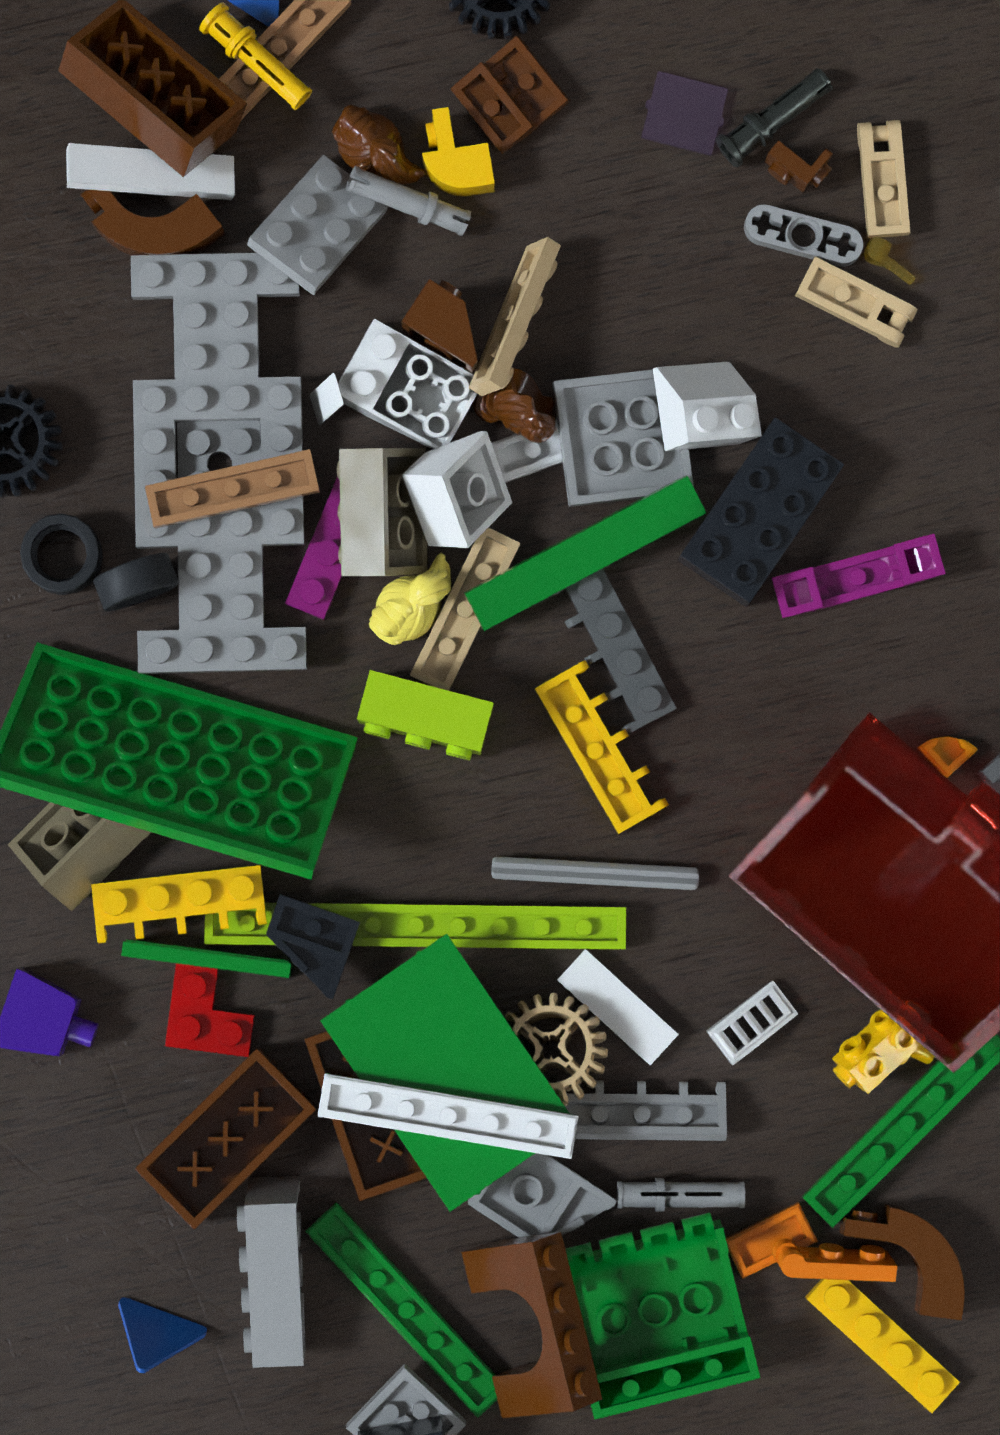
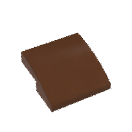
[451,36,571,154]

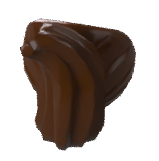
[332,104,427,184]
[472,368,556,443]

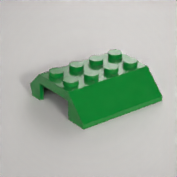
[565,1212,760,1420]

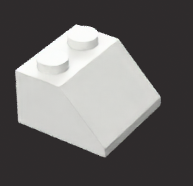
[653,362,762,451]
[402,431,512,548]

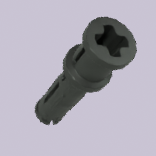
[715,68,833,168]

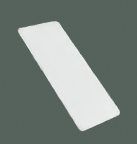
[310,373,343,425]

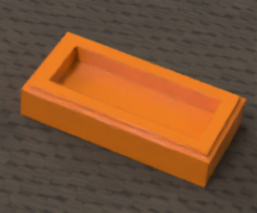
[726,1202,818,1279]

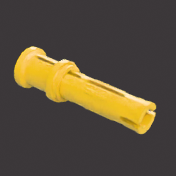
[199,2,313,110]

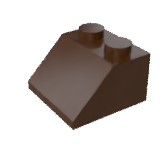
[402,279,477,375]

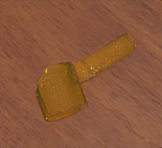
[864,237,916,285]

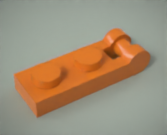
[772,1238,898,1282]

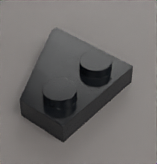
[266,894,360,999]

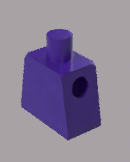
[0,968,99,1056]

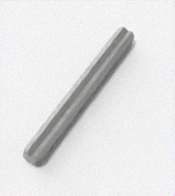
[491,856,699,890]

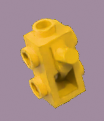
[832,1001,935,1094]

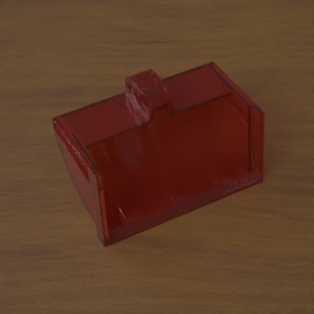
[728,712,1000,1073]

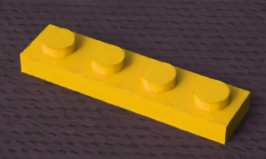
[805,1279,960,1413]

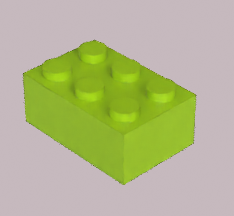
[357,670,494,761]

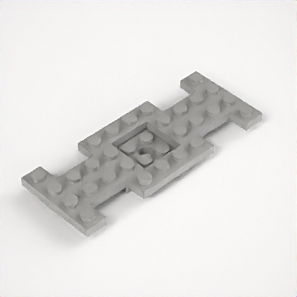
[131,253,307,674]

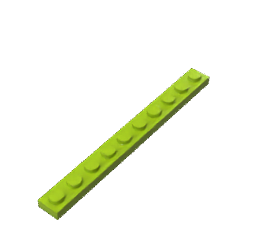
[204,903,626,949]

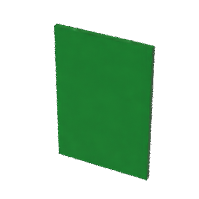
[320,934,570,1212]

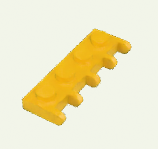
[535,660,669,834]
[91,865,267,944]

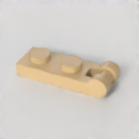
[857,120,910,239]
[795,257,918,348]

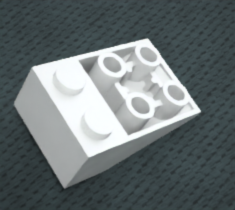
[338,319,477,449]

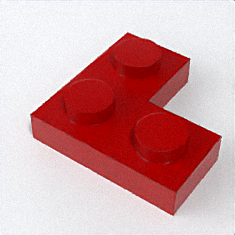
[165,963,255,1057]

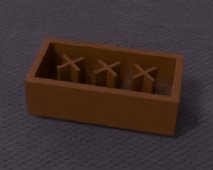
[58,0,247,178]
[305,1030,427,1201]
[135,1047,319,1230]

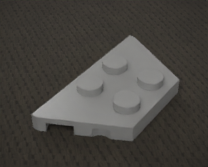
[468,1153,617,1238]

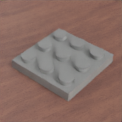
[552,370,694,507]

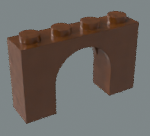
[461,1232,602,1418]

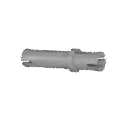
[346,165,471,236]
[617,1178,745,1212]

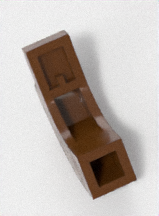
[80,189,225,256]
[839,1204,965,1320]

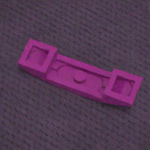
[772,534,945,618]

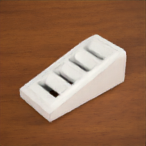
[706,980,798,1065]

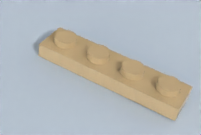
[469,237,561,396]
[410,528,521,691]

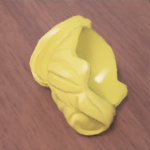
[369,552,451,645]

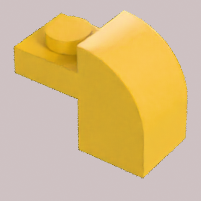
[422,107,495,196]

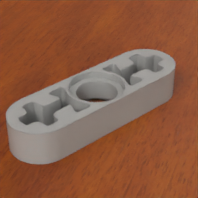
[744,205,863,267]

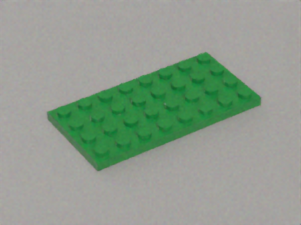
[0,642,358,880]

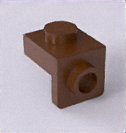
[765,140,833,193]

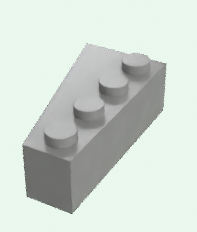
[237,1176,306,1368]

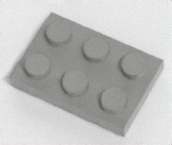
[247,155,388,295]

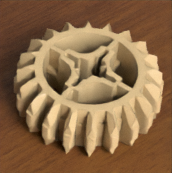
[505,993,608,1106]

